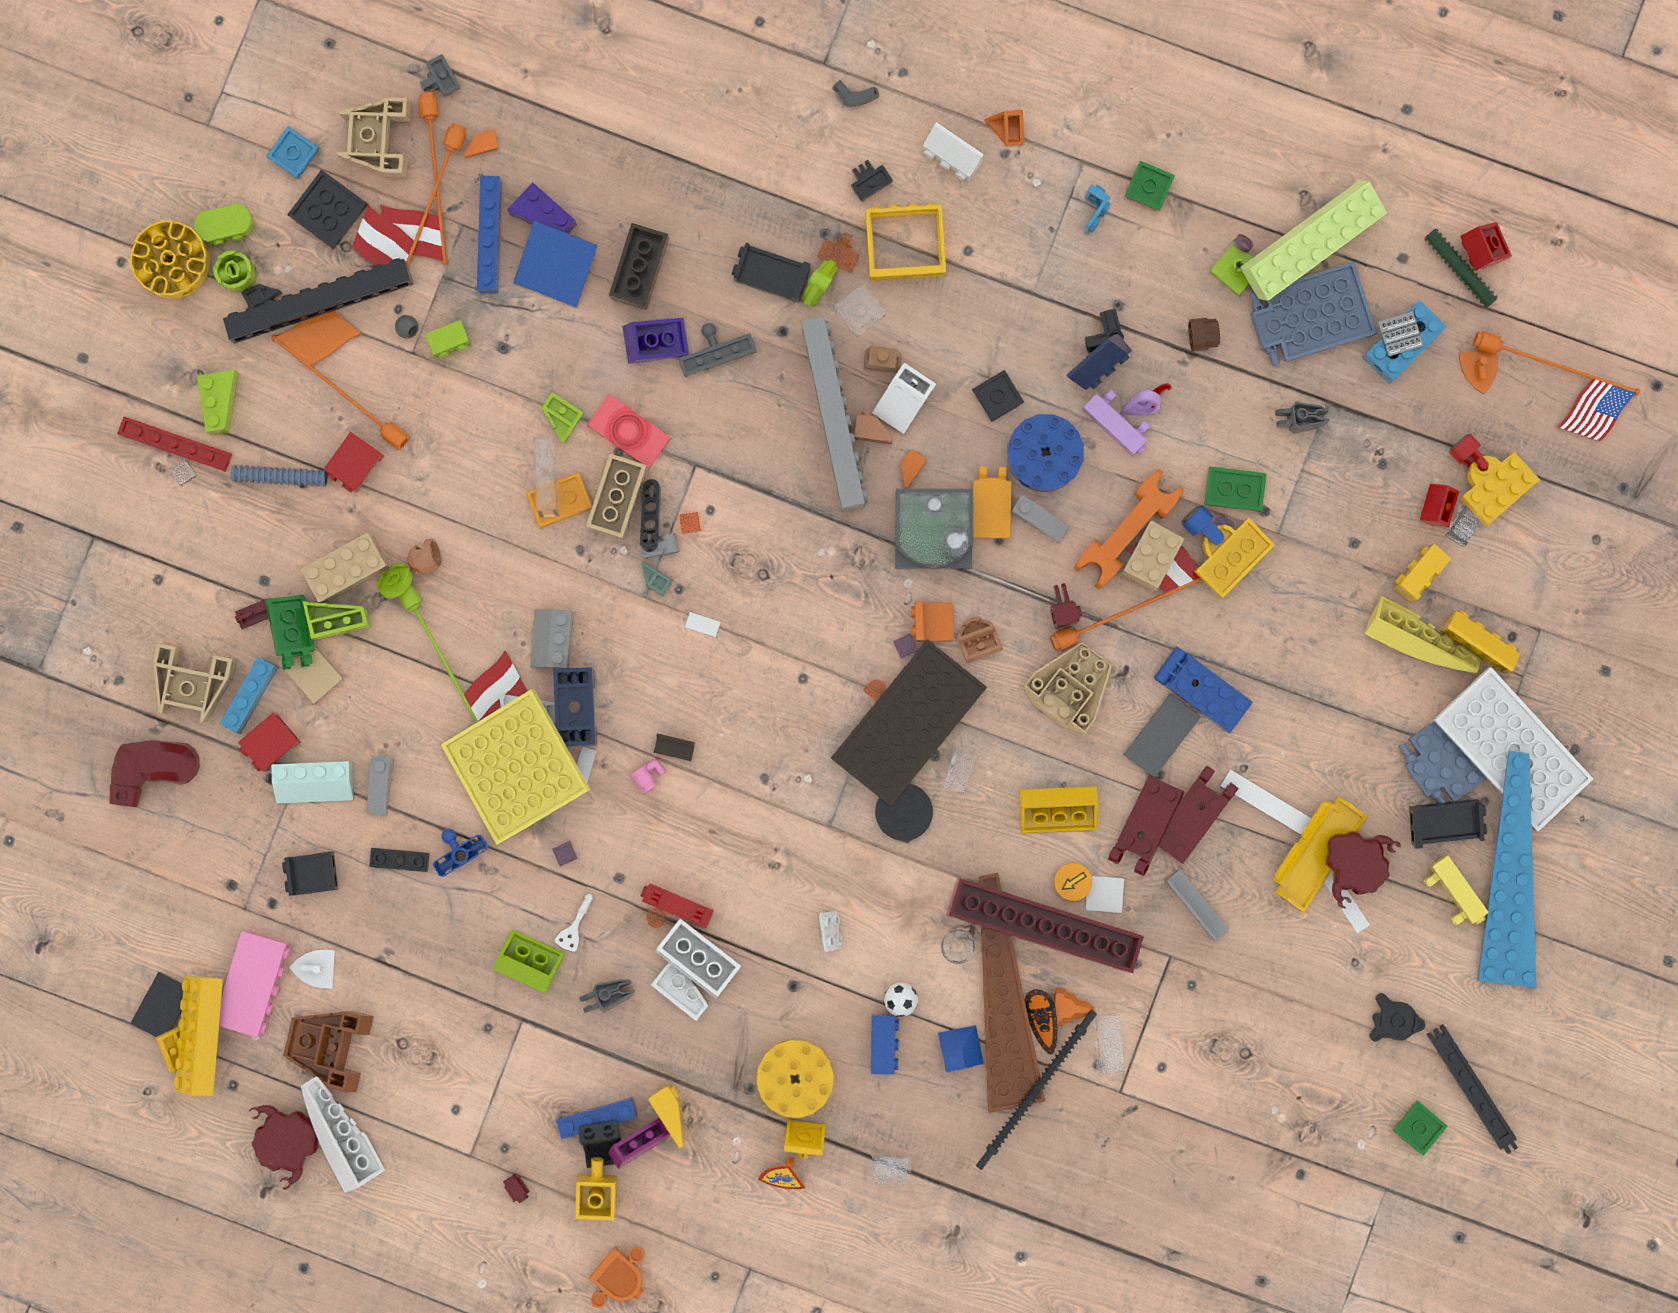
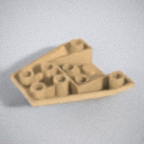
[1023,642,1112,734]

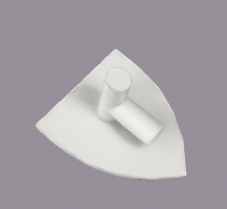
[289,950,335,989]

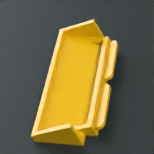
[1273,797,1367,913]

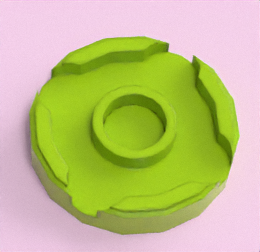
[377,563,413,599]

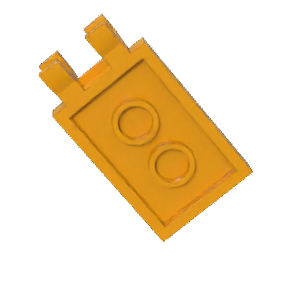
[973,466,1012,539]

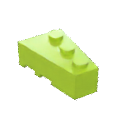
[303,601,371,641]

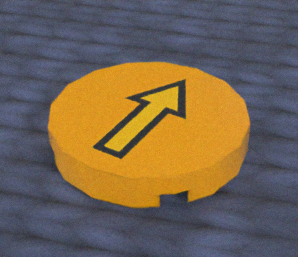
[1054,863,1092,901]

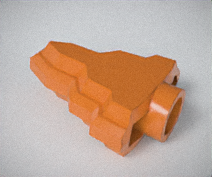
[1053,987,1095,1026]

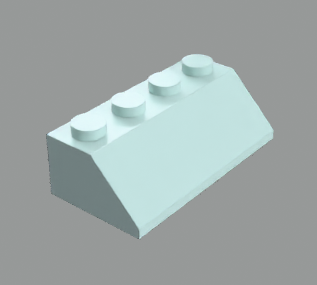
[272,761,354,804]

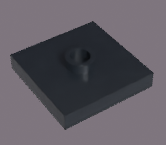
[972,370,1024,423]

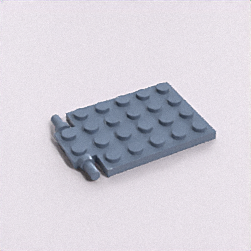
[1250,261,1377,366]
[1398,721,1487,803]

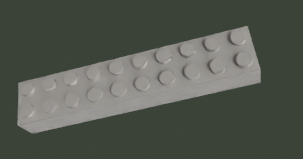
[801,316,868,512]

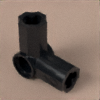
[1085,309,1124,354]

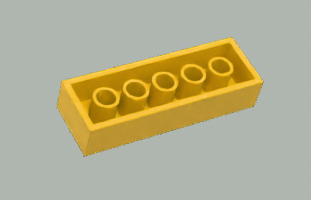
[174,975,223,1096]

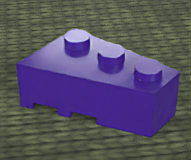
[507,182,577,234]

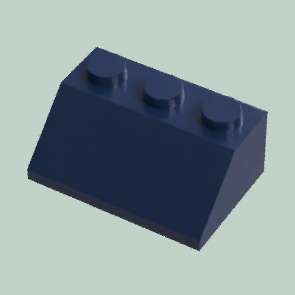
[1066,334,1132,390]

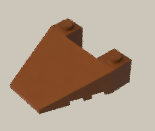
[283,1011,374,1092]

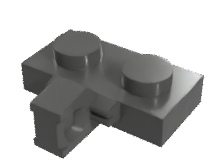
[420,54,461,97]

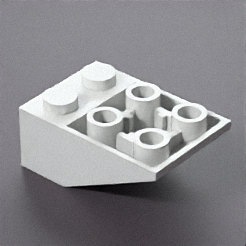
[872,363,936,434]

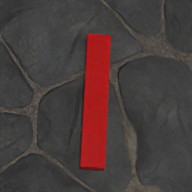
[117,416,232,472]

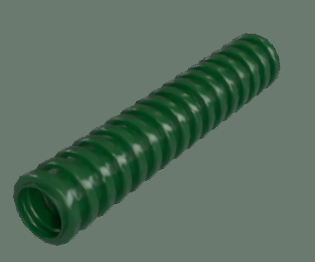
[1424,228,1498,308]

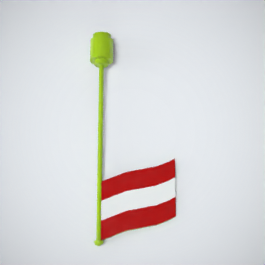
[398,584,527,723]

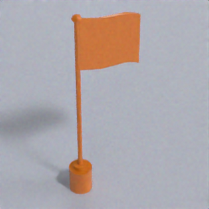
[271,311,410,451]

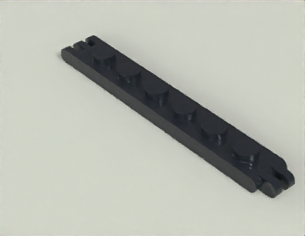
[1426,1024,1518,1154]

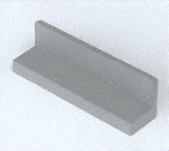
[1165,869,1229,942]

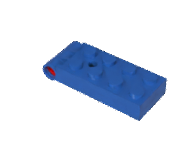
[1153,646,1253,733]

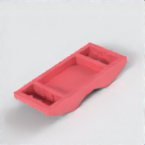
[587,394,671,469]

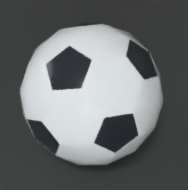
[884,982,918,1017]

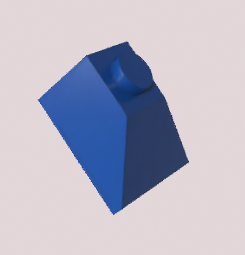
[938,1025,984,1072]

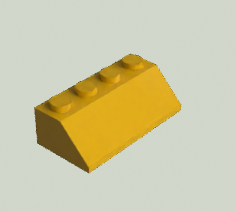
[1440,610,1520,674]
[1019,786,1099,833]

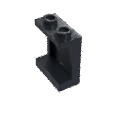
[282,852,338,896]
[579,1121,622,1168]

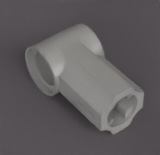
[639,533,680,559]

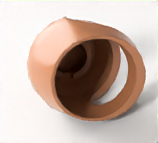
[407,538,441,575]

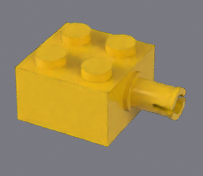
[575,1157,617,1221]

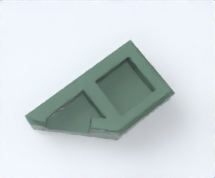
[641,562,673,596]

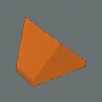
[984,109,1024,146]

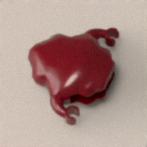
[1326,831,1401,909]
[249,1105,318,1190]

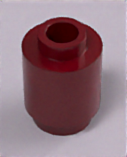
[503,1173,530,1203]

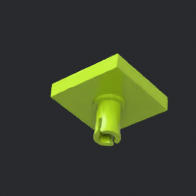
[1210,242,1253,296]

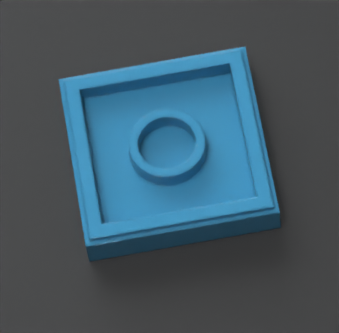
[266,126,320,179]

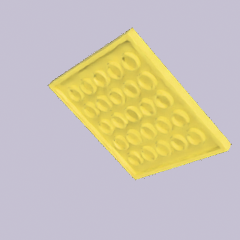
[441,689,590,845]

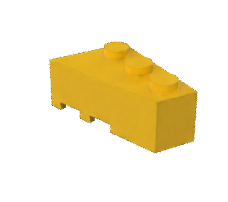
[1394,544,1452,603]

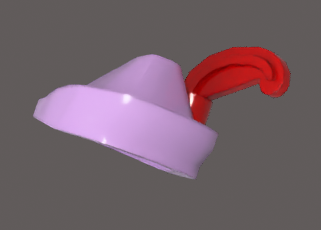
[1120,383,1172,415]

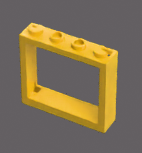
[866,202,946,281]

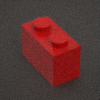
[1420,484,1459,528]

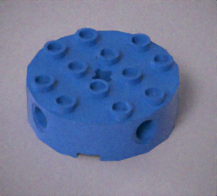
[1007,414,1084,492]

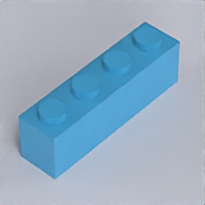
[220,657,279,734]

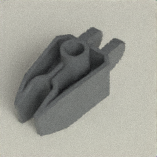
[1275,402,1330,433]
[579,980,635,1013]

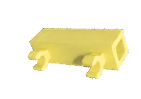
[1423,855,1489,925]

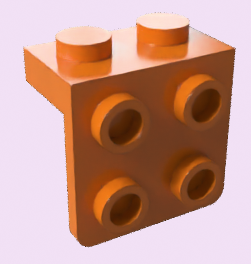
[911,601,954,642]

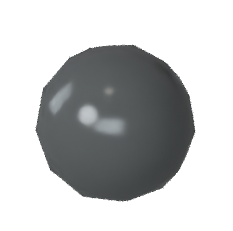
[395,315,419,339]

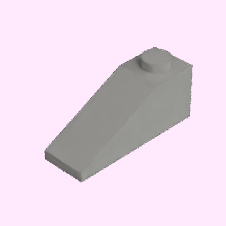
[1011,495,1069,543]
[367,756,394,816]

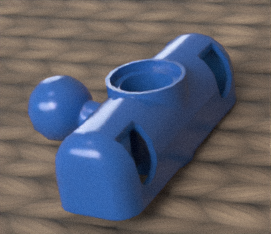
[433,829,488,877]

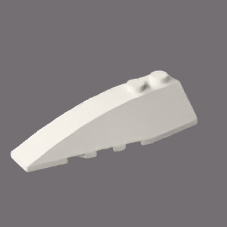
[301,1076,385,1193]

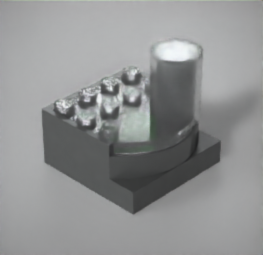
[895,489,973,569]

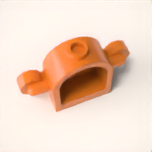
[588,1246,645,1308]

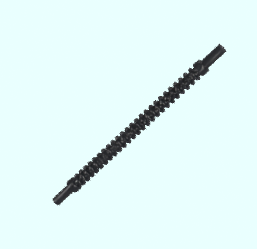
[976,1009,1097,1170]

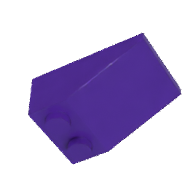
[622,318,689,364]

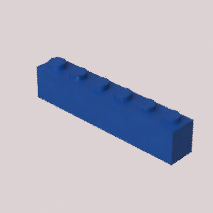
[476,175,502,293]

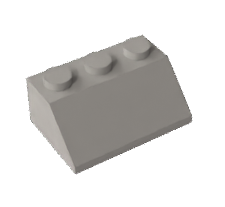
[530,609,574,669]

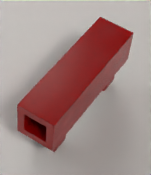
[641,883,714,928]

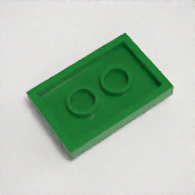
[1204,466,1267,512]

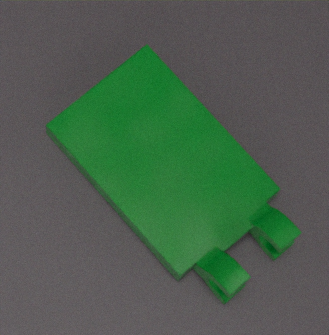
[265,595,315,670]

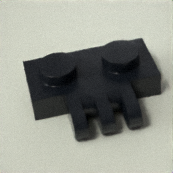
[851,160,893,202]

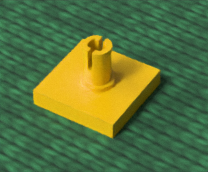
[784,1120,826,1159]

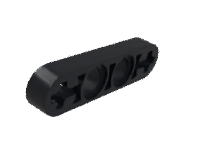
[640,479,661,552]

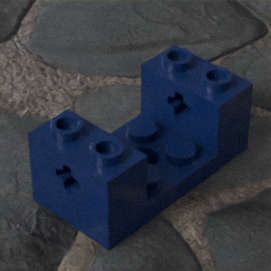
[553,667,598,747]

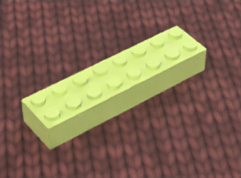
[1240,180,1387,301]

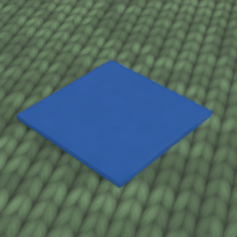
[513,220,598,307]

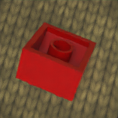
[1460,222,1512,271]

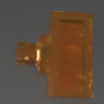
[817,232,860,273]

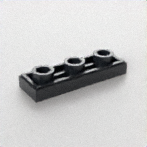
[369,848,429,872]

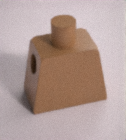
[863,346,902,373]

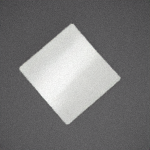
[1086,876,1124,913]

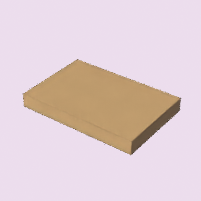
[276,646,343,704]

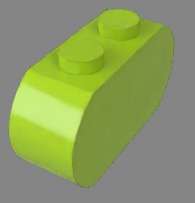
[194,203,254,247]

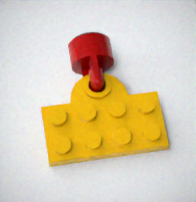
[1449,433,1540,527]

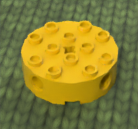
[130,220,211,299]
[756,1039,834,1118]

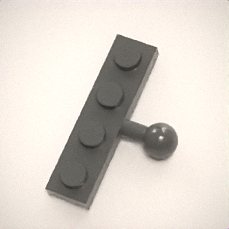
[678,323,757,377]

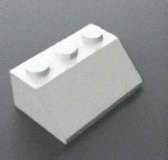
[922,122,984,181]

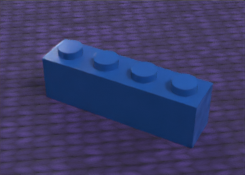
[556,1097,638,1139]

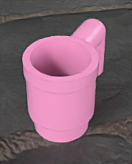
[630,759,666,794]

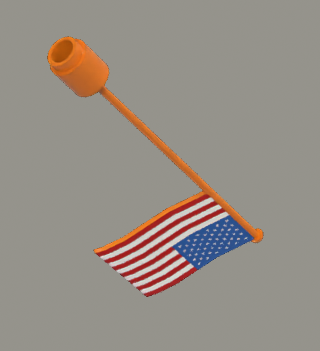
[1473,331,1640,441]

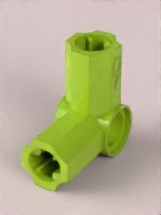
[801,259,838,307]

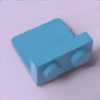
[1084,184,1111,235]

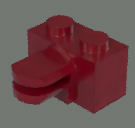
[1050,583,1082,629]

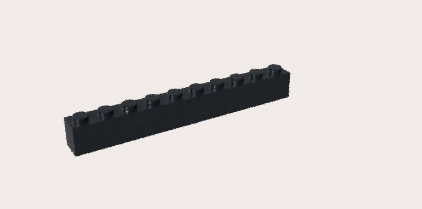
[223,258,414,344]

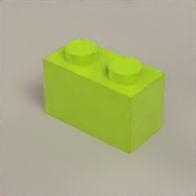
[425,320,471,359]

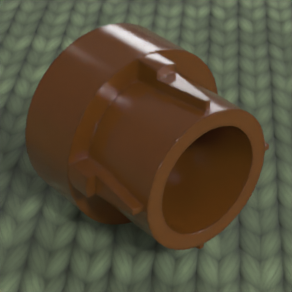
[1188,317,1220,352]

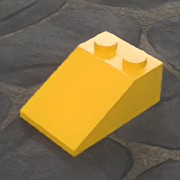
[648,1083,685,1148]

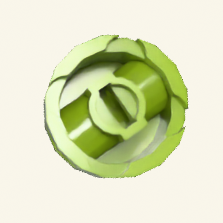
[213,250,256,293]

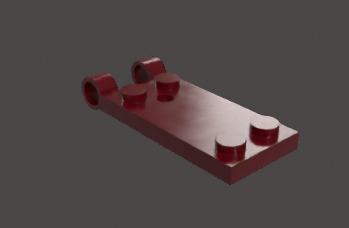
[1159,765,1239,864]
[1108,775,1184,876]

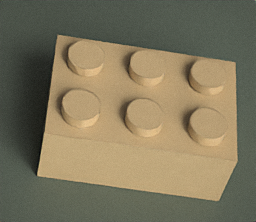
[1122,521,1185,592]

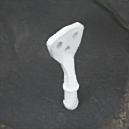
[555,894,593,952]

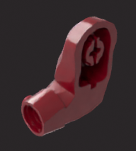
[109,740,200,807]

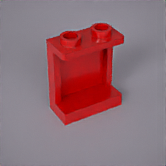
[324,432,384,493]
[238,712,301,772]

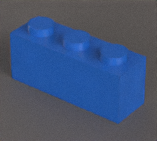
[871,1015,899,1075]

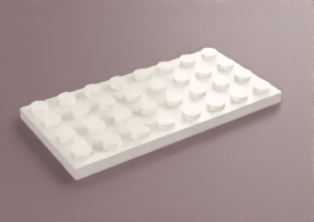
[1433,667,1593,832]

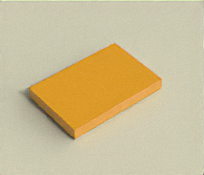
[526,472,592,528]

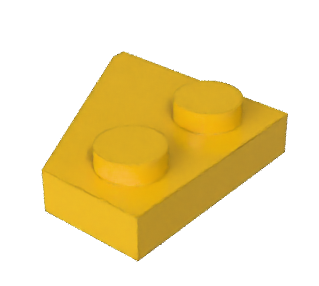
[155,1026,180,1073]

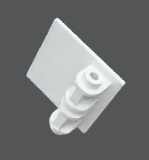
[819,910,842,952]

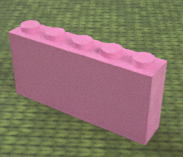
[219,930,291,1038]

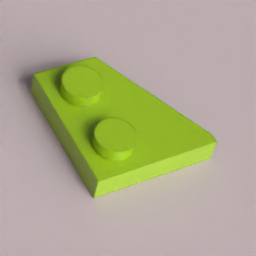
[541,392,584,444]

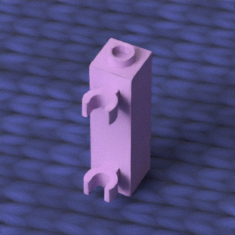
[1082,390,1150,456]

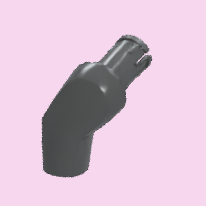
[832,80,879,107]

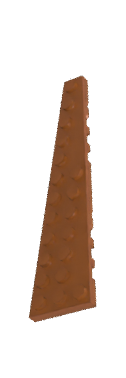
[979,873,1045,1113]

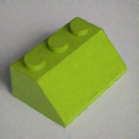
[493,930,565,994]

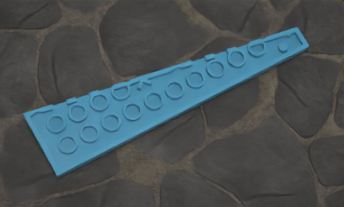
[1477,751,1536,988]

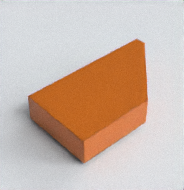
[464,129,499,158]
[900,449,927,489]

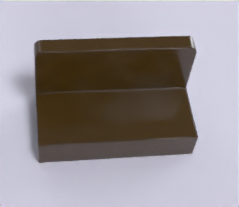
[653,733,696,761]

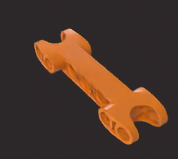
[1074,469,1184,589]

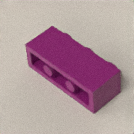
[608,1117,670,1169]

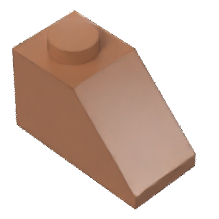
[854,412,893,444]

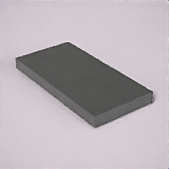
[1123,694,1201,778]

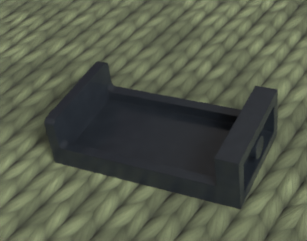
[732,243,811,303]
[1409,799,1487,849]

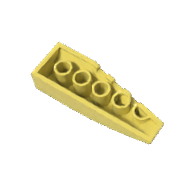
[1365,596,1481,673]

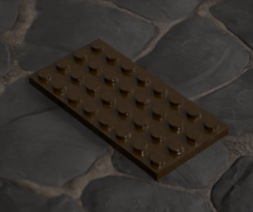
[831,639,987,807]

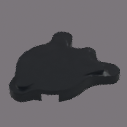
[1369,993,1426,1041]

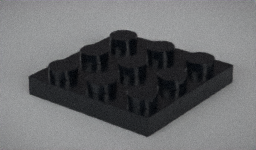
[287,169,368,250]

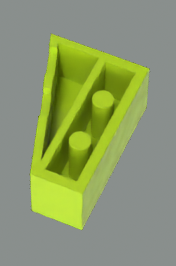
[197,369,239,435]

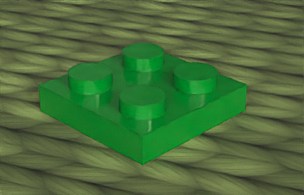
[1125,160,1175,211]
[1392,1100,1448,1156]

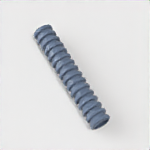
[231,465,327,487]

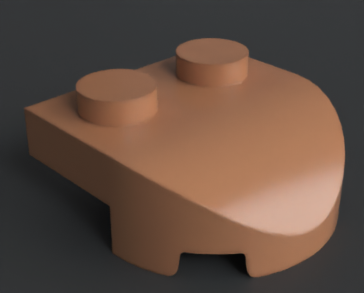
[958,617,1003,663]

